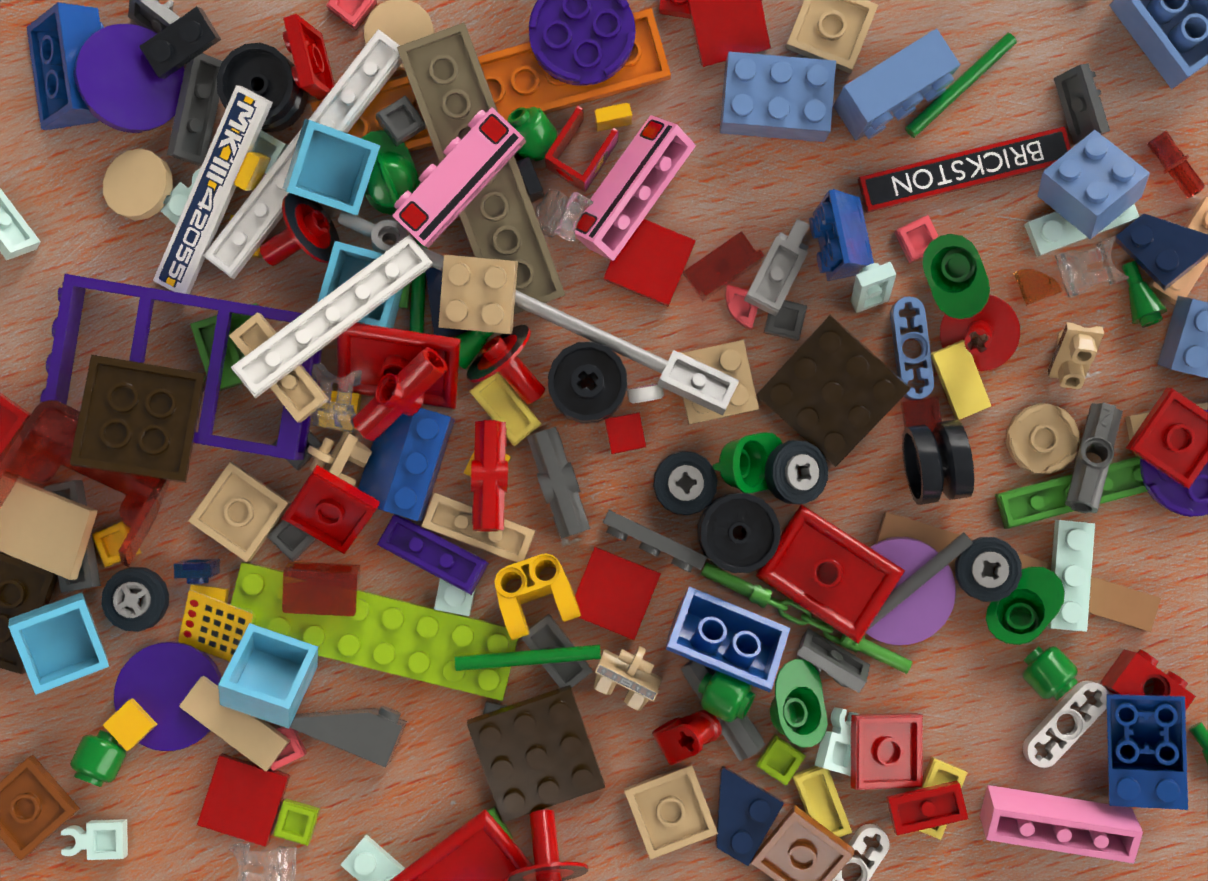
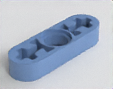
[890,296,934,400]

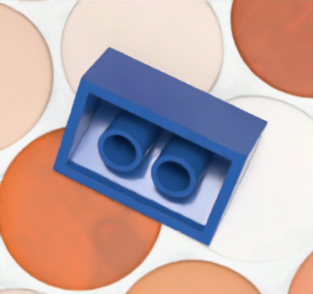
[26,2,104,130]
[358,408,455,521]
[666,586,790,693]

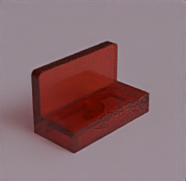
[683,231,765,302]
[282,561,361,616]

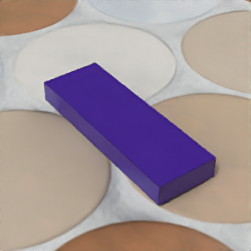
[377,514,489,595]

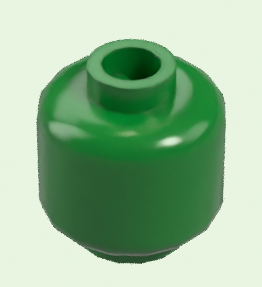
[508,107,557,161]
[1022,646,1078,701]
[698,671,756,723]
[70,730,126,787]

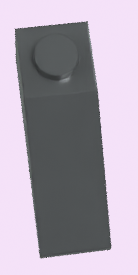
[290,706,407,768]

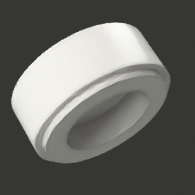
[627,384,664,403]

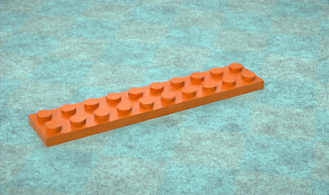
[310,8,671,152]

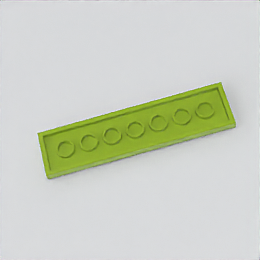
[230,562,519,701]

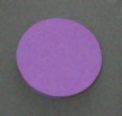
[866,537,956,645]

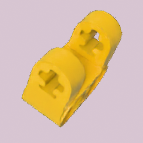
[494,553,581,640]

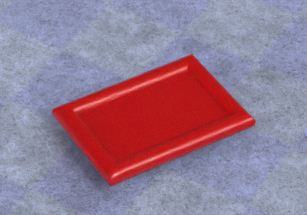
[337,323,461,409]
[756,504,906,644]
[390,809,533,881]

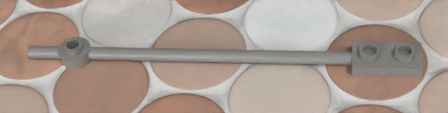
[338,211,739,416]

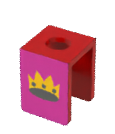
[544,105,619,193]

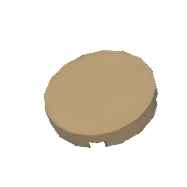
[364,0,435,71]
[103,149,173,221]
[1006,403,1080,474]

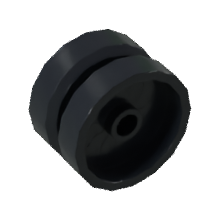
[217,43,308,133]
[548,342,627,424]
[902,419,975,505]
[697,493,780,573]

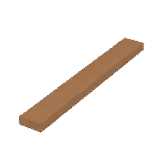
[874,512,1161,632]

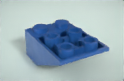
[809,189,874,281]
[1106,694,1188,810]

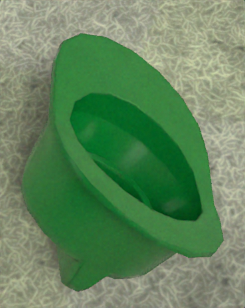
[362,130,420,215]
[922,234,990,319]
[712,432,783,494]
[986,566,1065,645]
[770,659,828,748]

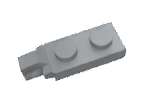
[744,218,810,316]

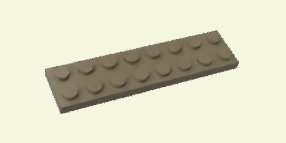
[397,22,565,315]

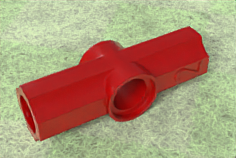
[352,347,448,441]
[471,420,508,532]

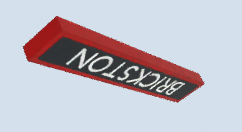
[858,126,1071,213]

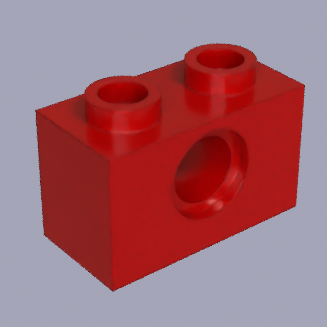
[1099,649,1196,711]

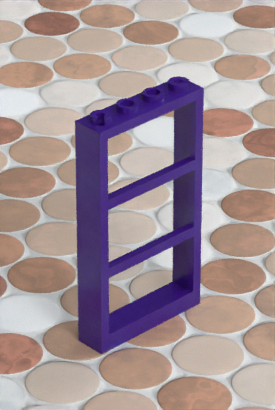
[40,274,323,460]

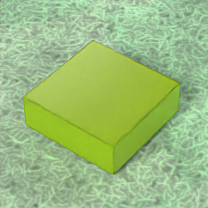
[755,734,806,786]
[273,798,320,846]

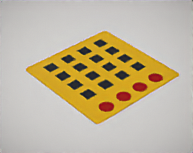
[178,590,253,662]

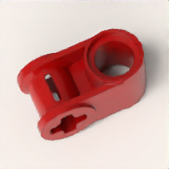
[652,710,722,765]

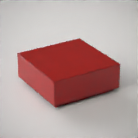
[605,412,646,455]

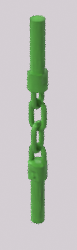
[700,562,912,674]

